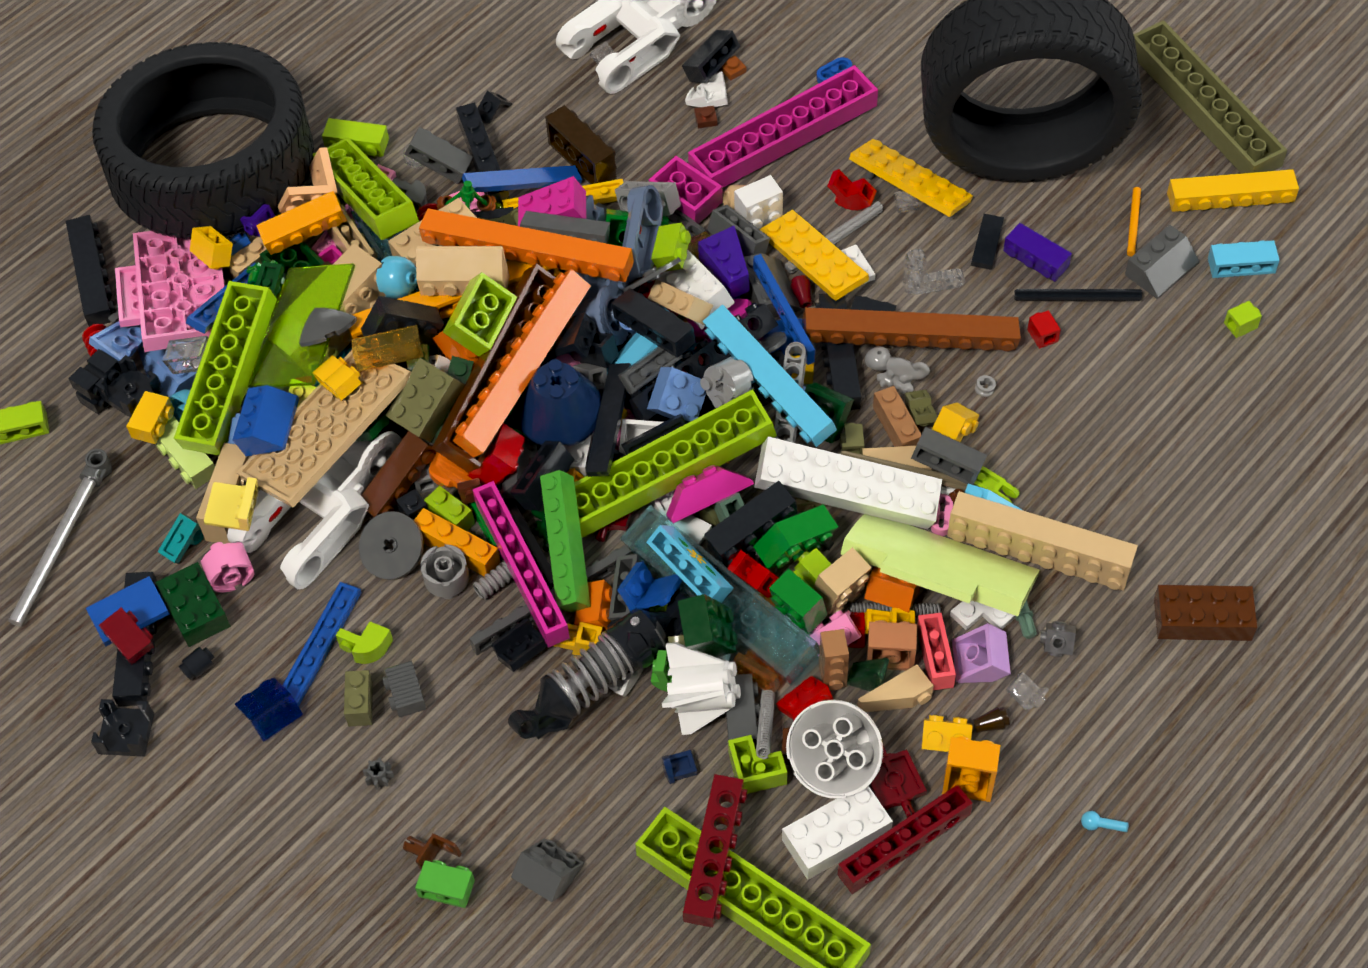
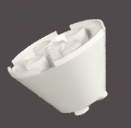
[786,700,883,798]

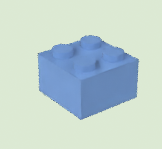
[647,367,706,424]

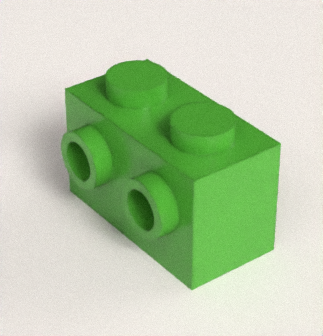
[415,860,475,909]

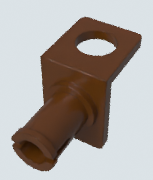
[403,834,462,870]

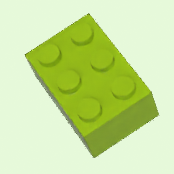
[443,272,517,357]

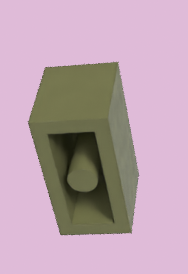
[344,670,373,727]

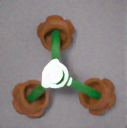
[437,181,496,216]

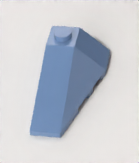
[138,344,197,397]

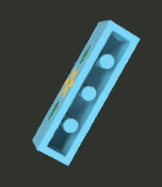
[646,525,734,603]

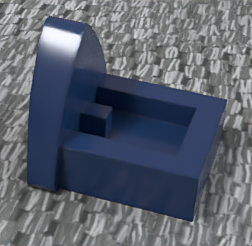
[662,750,697,784]

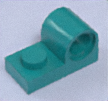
[158,513,204,564]

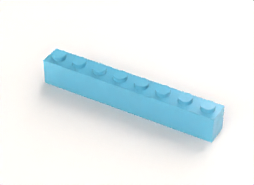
[703,304,837,447]

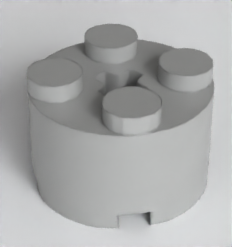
[700,357,754,408]
[421,545,470,600]

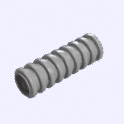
[473,561,513,600]

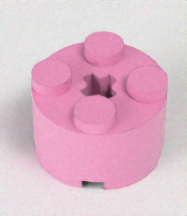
[201,542,254,593]

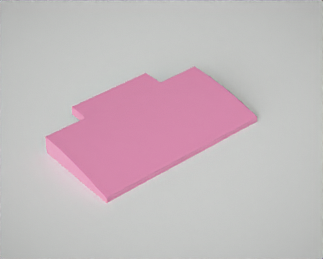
[115,231,225,352]

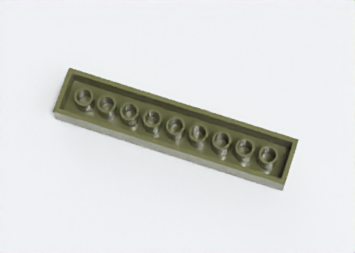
[1133,20,1287,174]

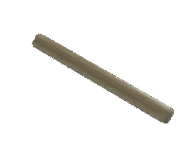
[840,451,968,491]

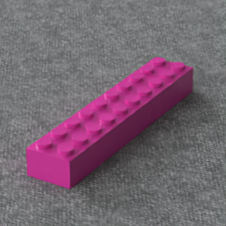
[688,65,878,188]

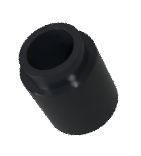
[178,647,215,681]

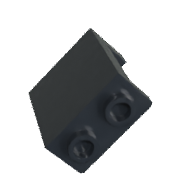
[540,312,597,366]

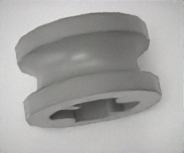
[975,375,996,397]

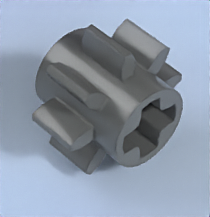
[363,758,394,790]

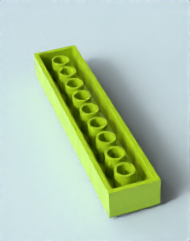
[574,389,777,538]
[635,807,871,968]

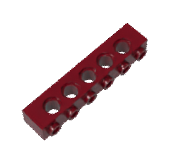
[683,774,748,928]
[837,784,973,894]

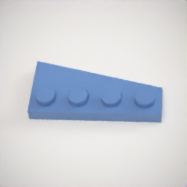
[89,321,143,362]

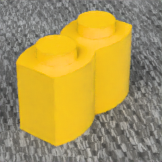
[312,355,362,401]

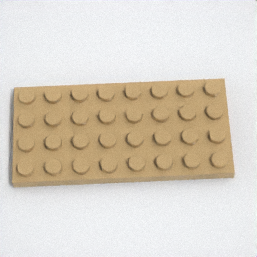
[236,346,411,508]

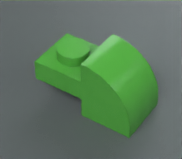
[651,650,672,692]

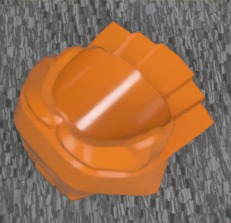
[429,452,472,489]

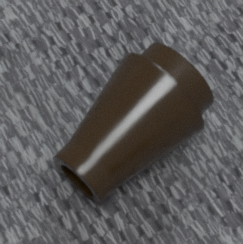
[973,706,1010,733]

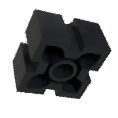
[68,349,121,415]

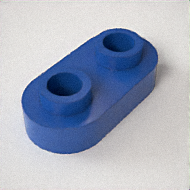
[816,57,852,83]

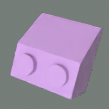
[952,623,1011,683]

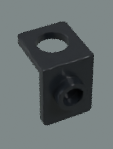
[477,90,512,123]

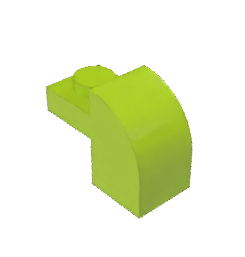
[336,621,393,664]

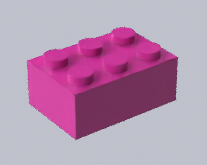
[649,156,723,224]
[518,176,586,226]

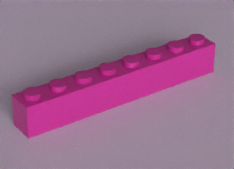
[473,481,570,648]

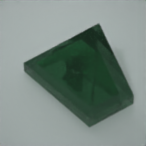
[847,658,890,691]

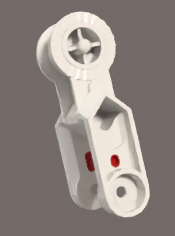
[556,0,716,94]
[227,431,402,589]

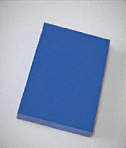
[86,576,169,647]

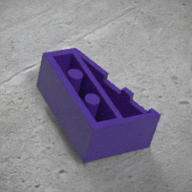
[698,226,749,299]

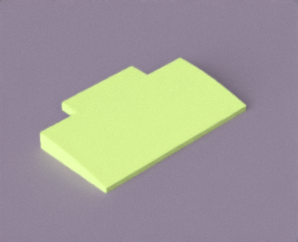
[841,514,1040,616]

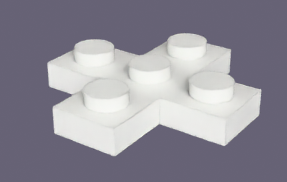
[950,600,1015,630]

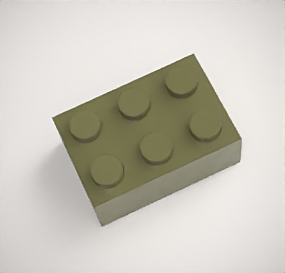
[385,358,465,442]

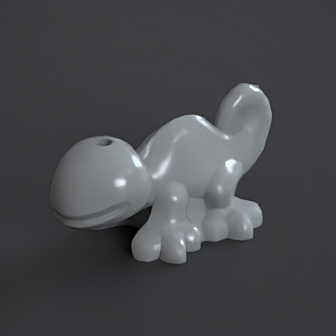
[865,346,930,394]

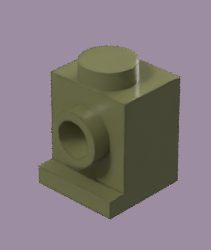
[840,423,864,455]

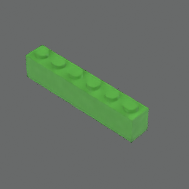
[540,470,591,613]

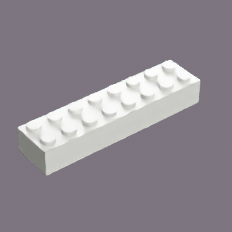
[754,437,942,529]

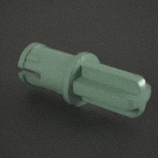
[1015,599,1037,639]

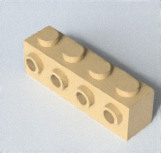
[326,204,377,259]

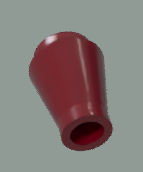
[790,275,813,308]

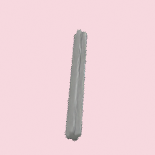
[785,201,883,274]

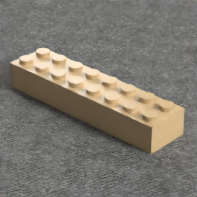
[947,491,1138,591]

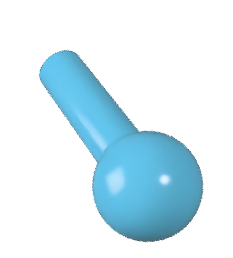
[1081,811,1129,832]

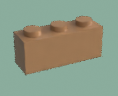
[873,386,921,447]
[819,629,849,691]

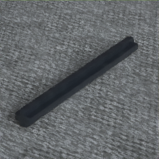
[1014,289,1142,301]

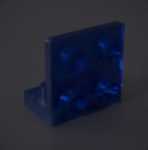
[235,678,303,742]

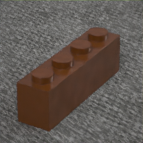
[361,431,436,517]

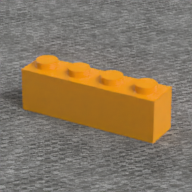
[256,191,347,255]
[414,508,501,577]

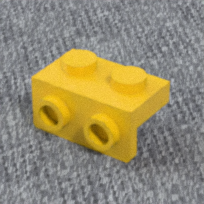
[921,715,972,752]

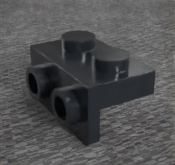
[491,618,547,672]

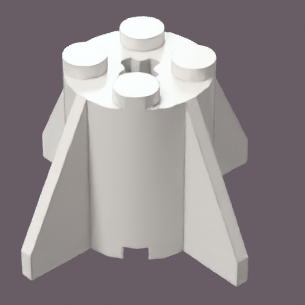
[662,642,741,735]

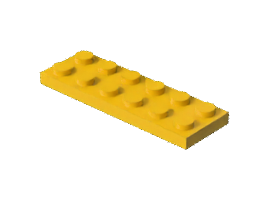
[849,139,973,217]
[759,209,869,301]

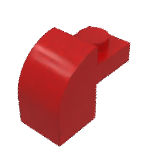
[827,169,877,210]
[727,550,779,598]

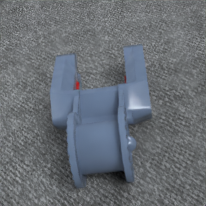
[561,185,663,346]

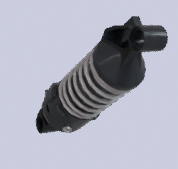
[508,591,690,740]

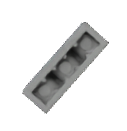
[615,181,681,216]

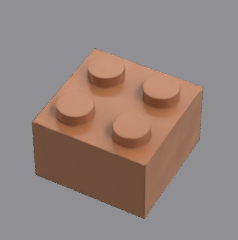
[866,620,917,671]

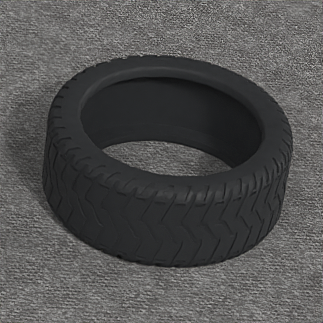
[921,0,1142,182]
[92,42,314,239]

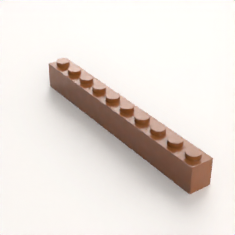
[802,307,1021,351]

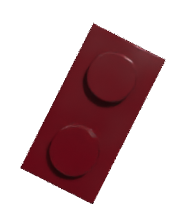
[99,607,154,665]

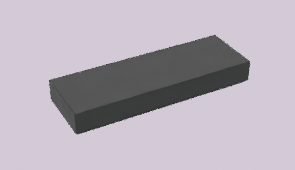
[618,346,683,394]

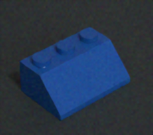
[232,385,299,456]

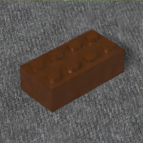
[1154,585,1257,641]

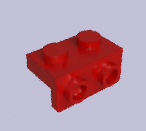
[776,676,834,722]

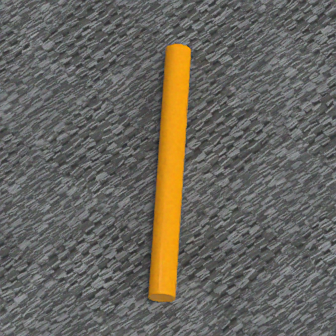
[1127,187,1141,257]

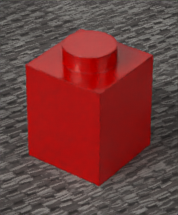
[1027,310,1061,349]

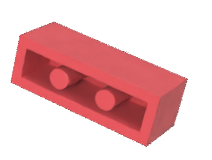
[917,612,956,690]

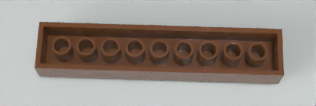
[432,264,555,472]

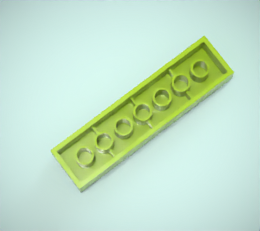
[312,137,419,240]
[174,281,277,455]

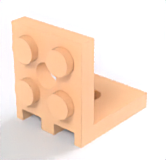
[278,147,337,213]

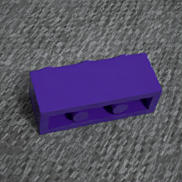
[1003,223,1072,282]

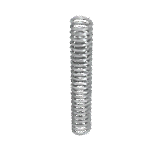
[850,602,941,616]
[756,689,775,759]

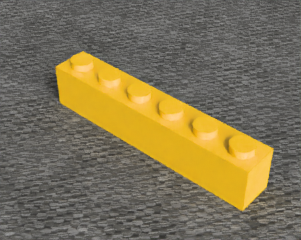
[1167,169,1299,212]

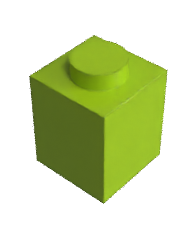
[1224,301,1262,338]

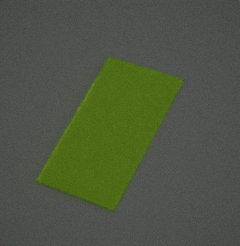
[247,263,355,388]

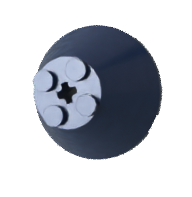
[514,359,602,447]

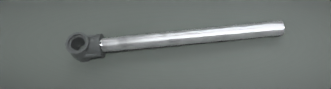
[9,449,112,626]

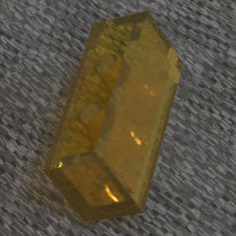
[351,325,424,372]

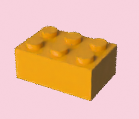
[942,736,1000,802]

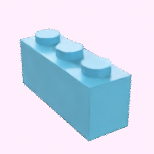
[1208,240,1280,278]

